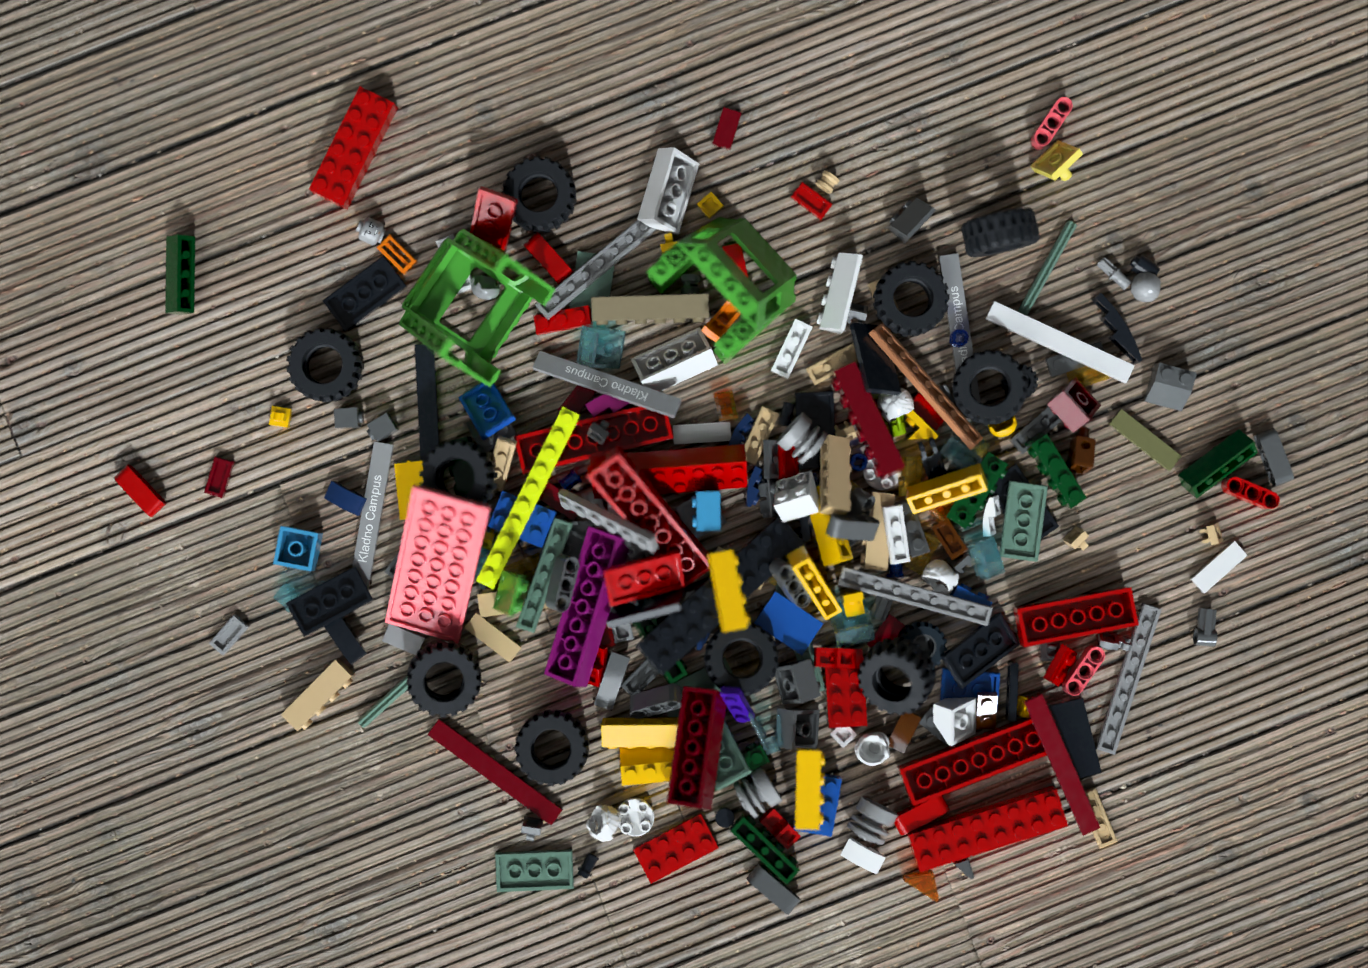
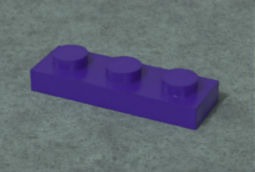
[720,687,755,723]

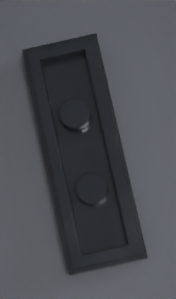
[1005,661,1019,721]

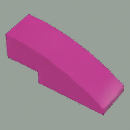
[585,395,631,417]

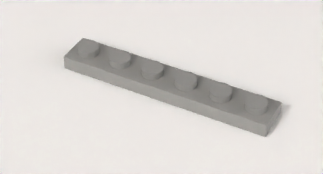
[558,488,658,553]

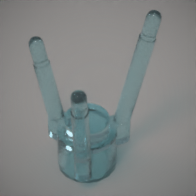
[748,714,783,755]

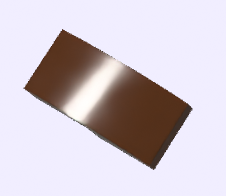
[889,712,922,753]

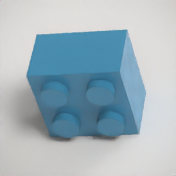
[692,491,721,531]
[273,526,323,571]

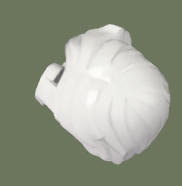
[877,388,914,422]
[922,559,959,594]
[855,732,890,766]
[586,805,621,842]

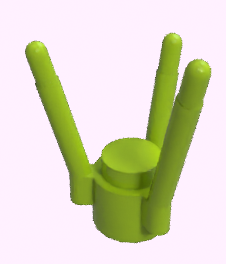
[876,405,907,437]

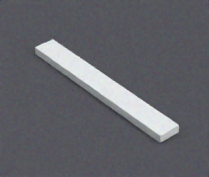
[986,301,1135,383]

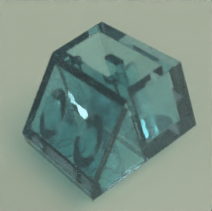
[939,431,991,470]
[968,535,1005,580]

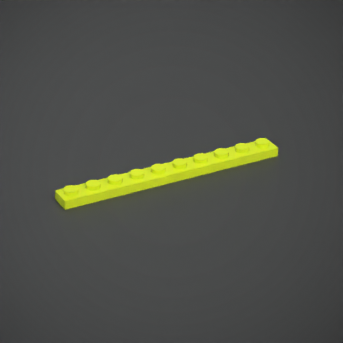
[476,407,580,589]

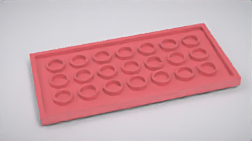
[385,485,491,644]

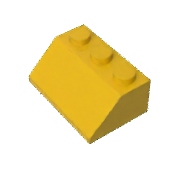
[619,747,674,786]

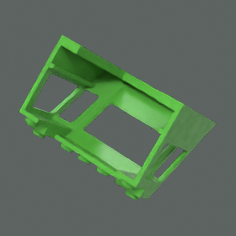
[647,217,797,365]
[399,229,555,387]

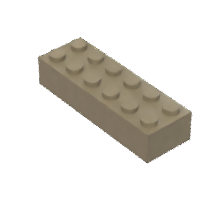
[591,294,709,326]

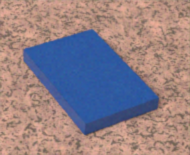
[458,382,516,440]
[754,591,823,655]
[939,668,1000,710]

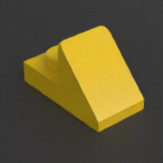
[904,410,938,440]
[840,590,865,617]

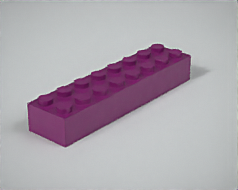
[544,526,629,687]

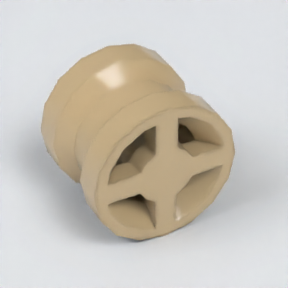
[815,170,840,194]

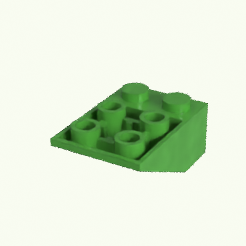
[493,570,529,616]

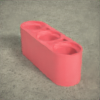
[1031,97,1073,150]
[1062,646,1105,696]

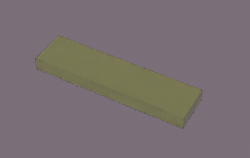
[1109,409,1182,471]

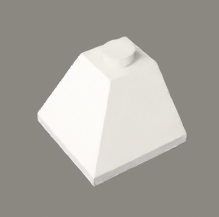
[933,697,976,746]

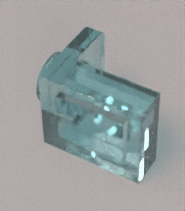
[273,582,301,613]

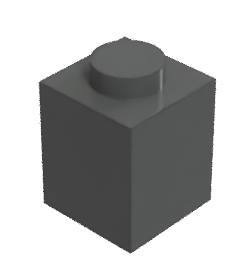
[334,407,364,429]
[366,413,399,442]

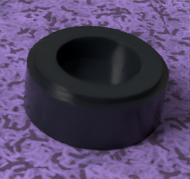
[715,807,735,828]

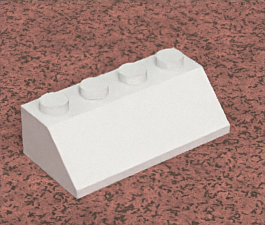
[637,147,699,234]
[817,253,863,335]
[631,327,718,392]

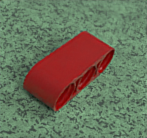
[524,232,574,284]
[114,464,166,517]
[1221,477,1280,509]
[894,795,950,835]

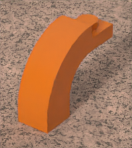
[701,300,741,342]

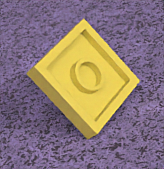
[1031,140,1083,181]

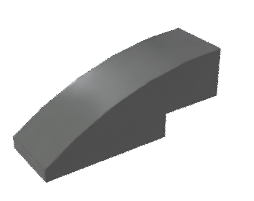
[594,651,630,711]

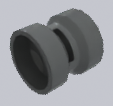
[681,274,700,295]

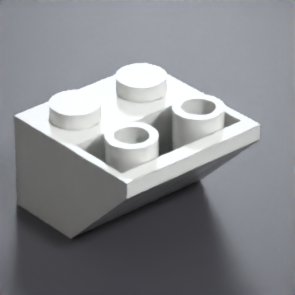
[774,471,820,523]

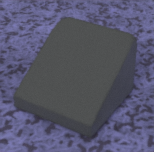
[953,858,974,879]

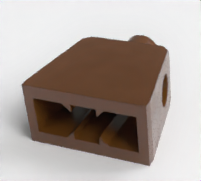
[1066,427,1096,475]

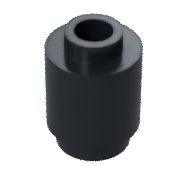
[1130,254,1160,276]

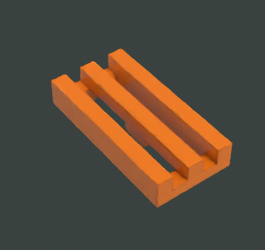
[376,234,418,275]

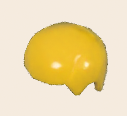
[988,415,1017,437]

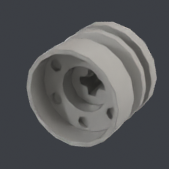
[776,412,828,464]
[733,767,782,818]
[847,796,898,845]

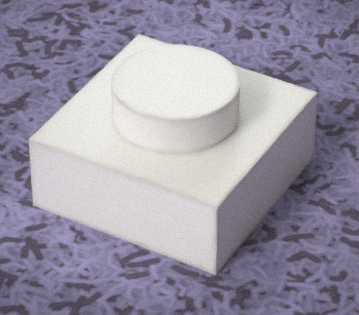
[830,727,857,748]

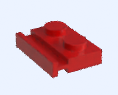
[1043,644,1077,687]

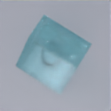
[576,325,626,369]
[829,599,875,648]

